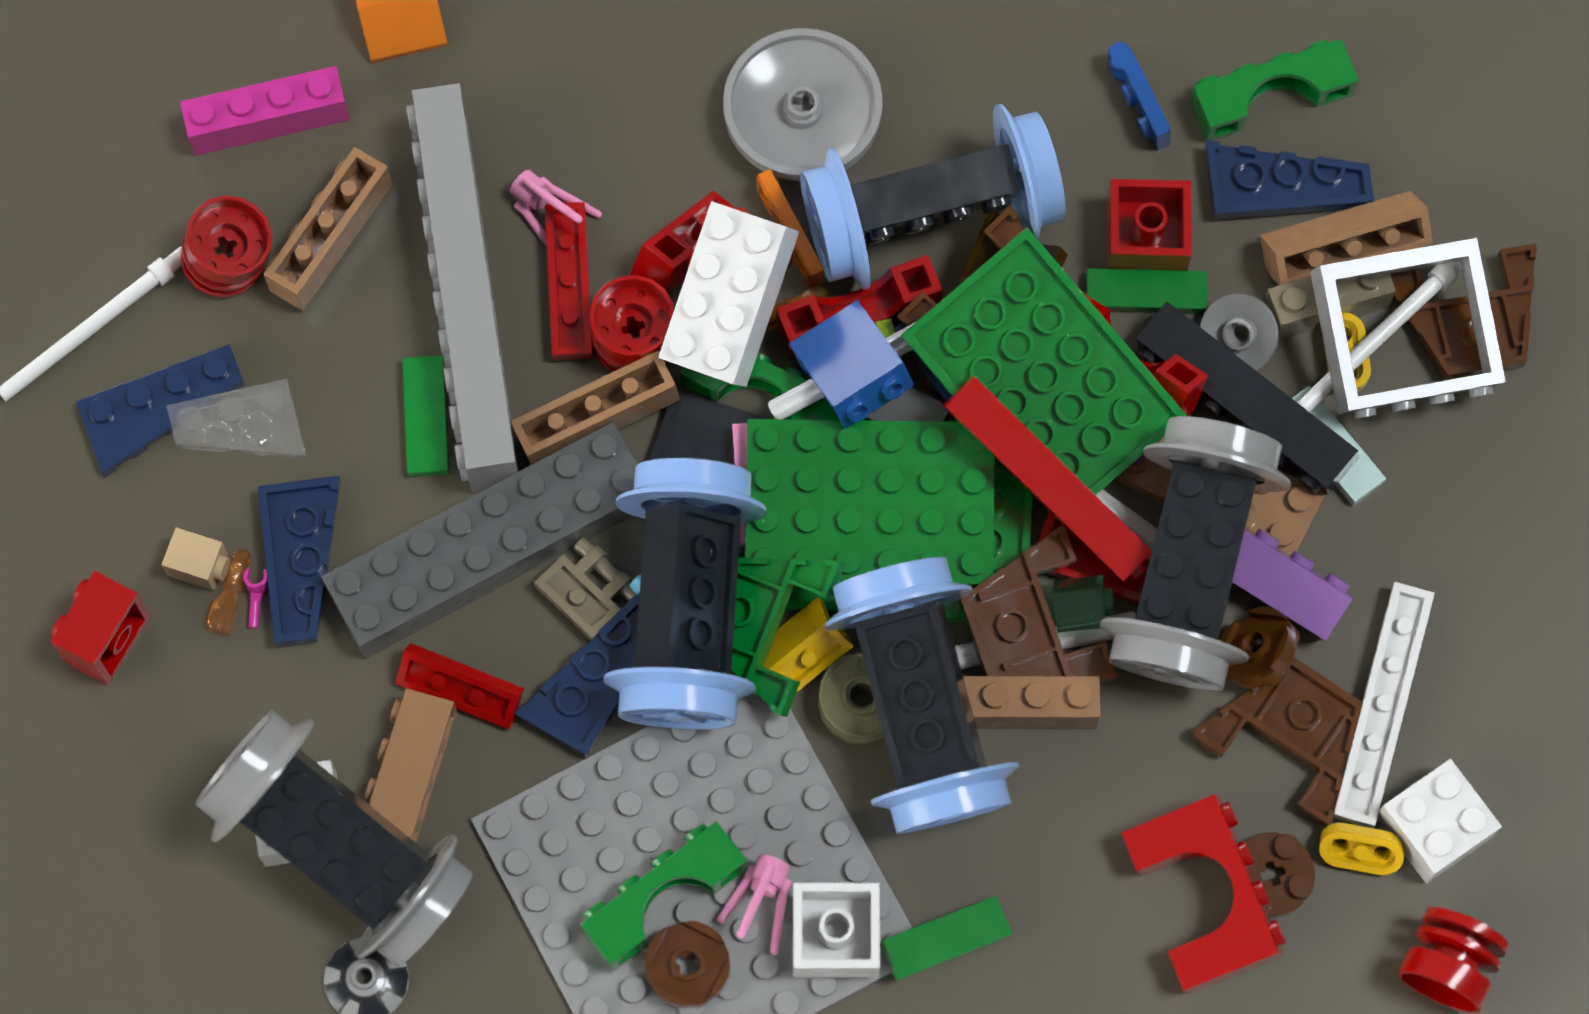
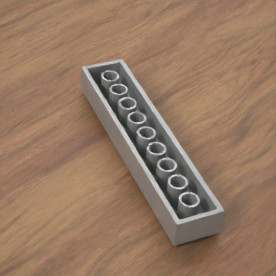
[406,83,519,494]

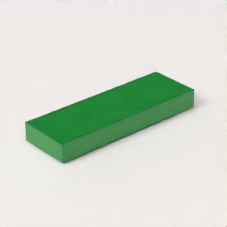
[1086,268,1208,314]
[402,355,449,478]
[880,896,1013,982]

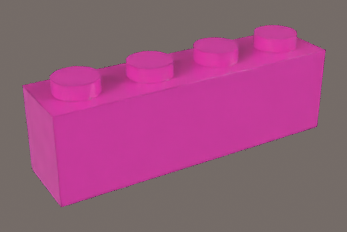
[180,66,350,156]

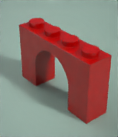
[1121,794,1287,994]

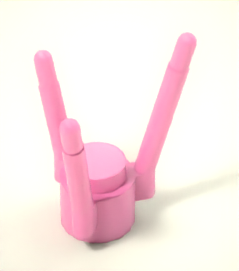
[510,170,602,248]
[717,854,793,955]

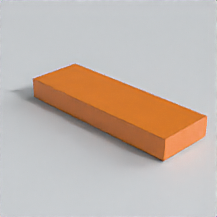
[757,169,824,290]

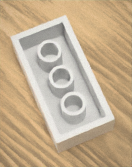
[658,201,799,387]

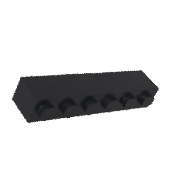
[1136,301,1359,496]

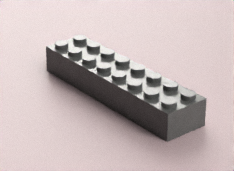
[321,422,638,659]

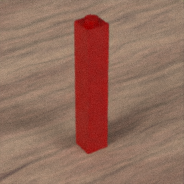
[943,376,1152,581]

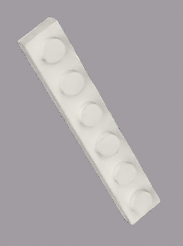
[1333,582,1435,828]

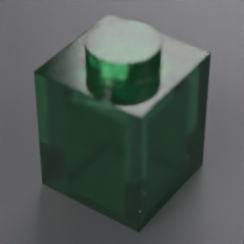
[1052,575,1116,633]

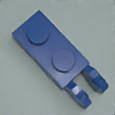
[1108,41,1171,151]

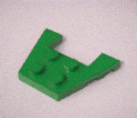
[731,557,846,717]

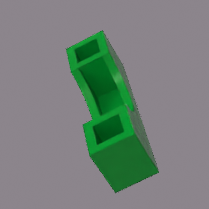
[1189,39,1359,142]
[680,352,839,420]
[580,821,748,972]

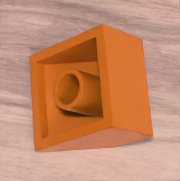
[356,0,448,64]

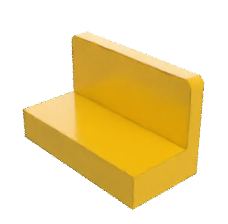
[764,597,853,692]

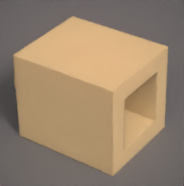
[161,527,230,591]

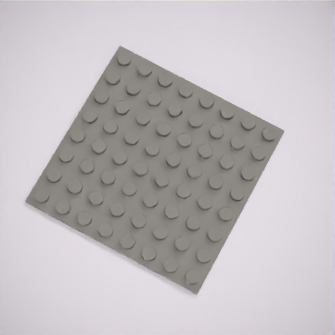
[471,694,913,1014]

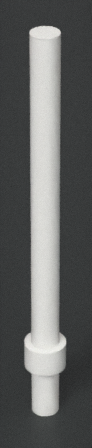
[0,246,182,402]
[1297,261,1462,412]

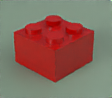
[1107,179,1192,271]
[50,570,151,685]

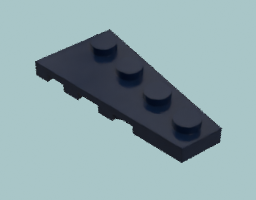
[1204,140,1374,220]
[76,344,245,478]
[258,476,341,647]
[514,595,640,758]

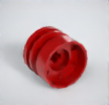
[180,195,272,298]
[589,275,674,373]
[1397,907,1510,1013]

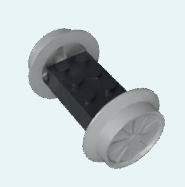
[1100,416,1291,691]
[195,710,473,966]

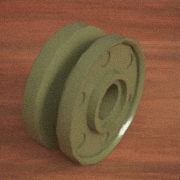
[818,652,884,745]

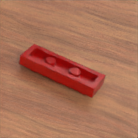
[395,643,525,730]

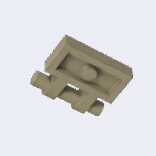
[534,538,636,640]

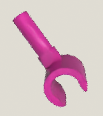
[243,568,269,629]

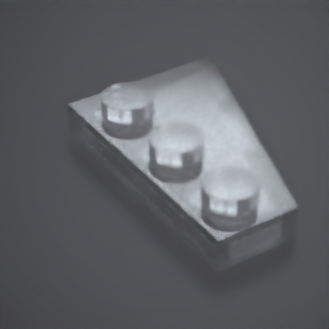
[166,379,306,459]

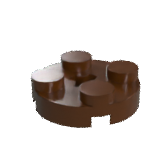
[1220,607,1300,688]
[1229,832,1315,918]
[645,921,730,1008]

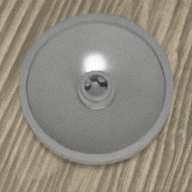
[723,28,883,181]

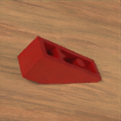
[629,190,735,293]

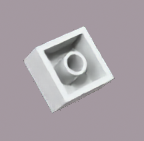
[1377,759,1502,884]
[793,883,880,977]

